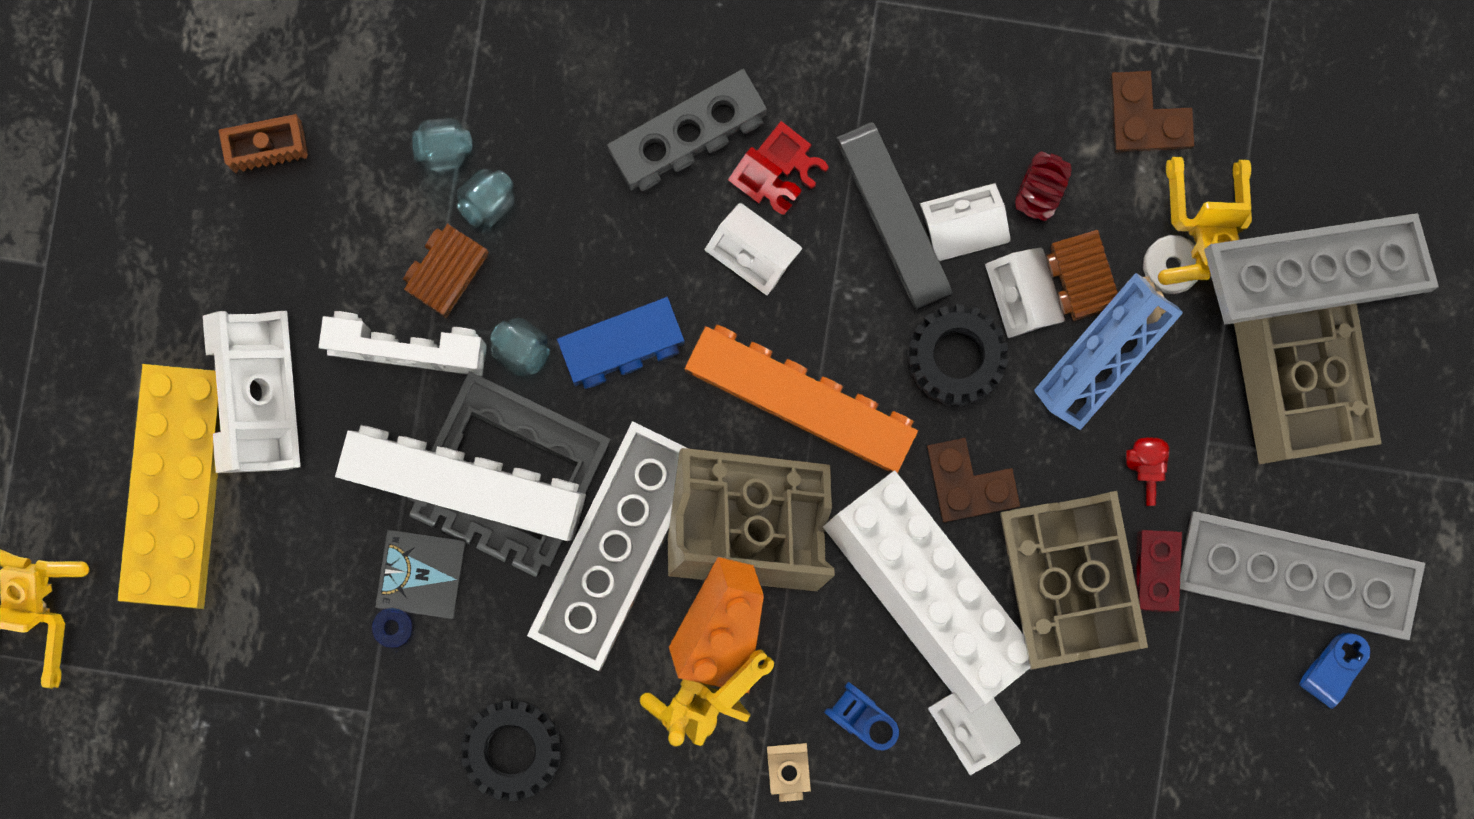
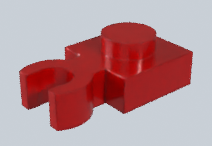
[757,121,829,189]
[728,147,802,215]

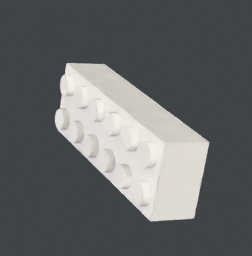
[527,421,686,671]
[335,425,586,541]
[823,470,1030,713]

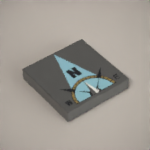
[375,530,466,619]

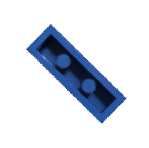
[557,297,685,389]

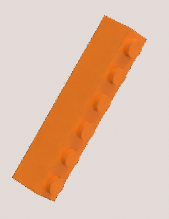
[685,324,918,473]

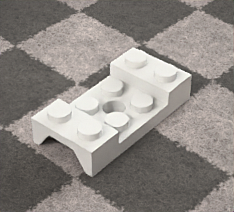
[203,311,300,473]
[318,311,487,376]

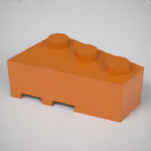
[669,557,764,693]

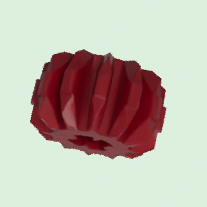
[1015,151,1072,221]

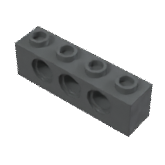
[607,68,767,191]

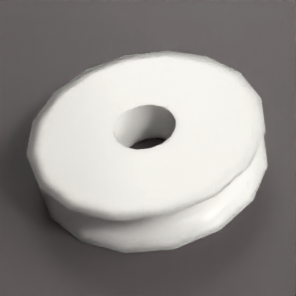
[1143,235,1198,294]

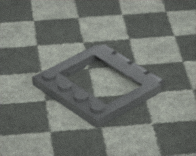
[408,371,612,577]

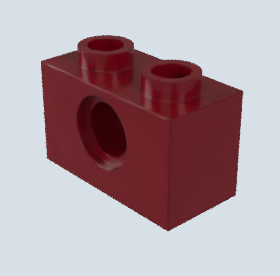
[1135,530,1182,613]

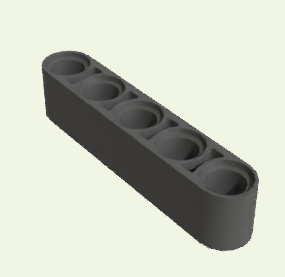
[836,121,952,310]

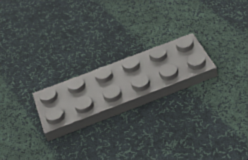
[1204,213,1439,325]
[1180,511,1425,640]

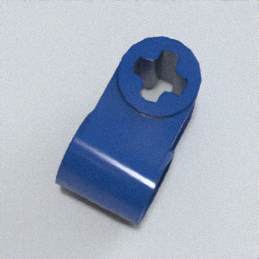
[1299,633,1370,709]
[824,682,899,751]

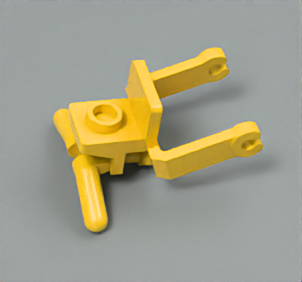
[1158,157,1252,285]
[0,549,89,689]
[640,650,774,746]

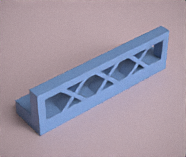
[1034,273,1183,430]

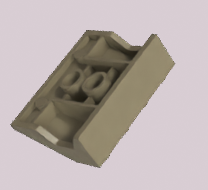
[1234,304,1382,464]
[668,448,835,591]
[1000,491,1148,670]

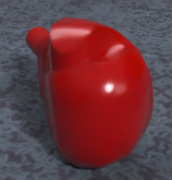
[1126,437,1170,506]

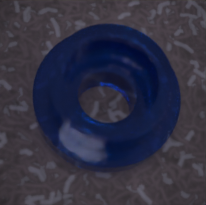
[372,608,412,648]

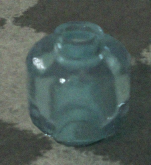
[412,118,472,170]
[456,168,515,227]
[491,317,550,376]

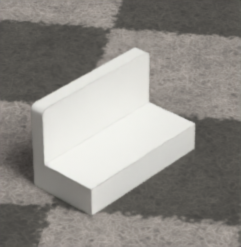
[920,183,1011,261]
[704,203,802,296]
[985,248,1065,338]
[928,692,1020,775]

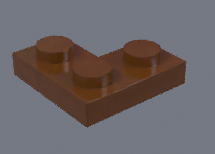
[1111,71,1194,152]
[926,438,1020,523]

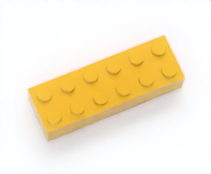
[118,364,221,609]

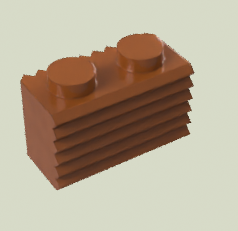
[219,114,308,173]
[403,224,489,318]
[1046,230,1118,321]

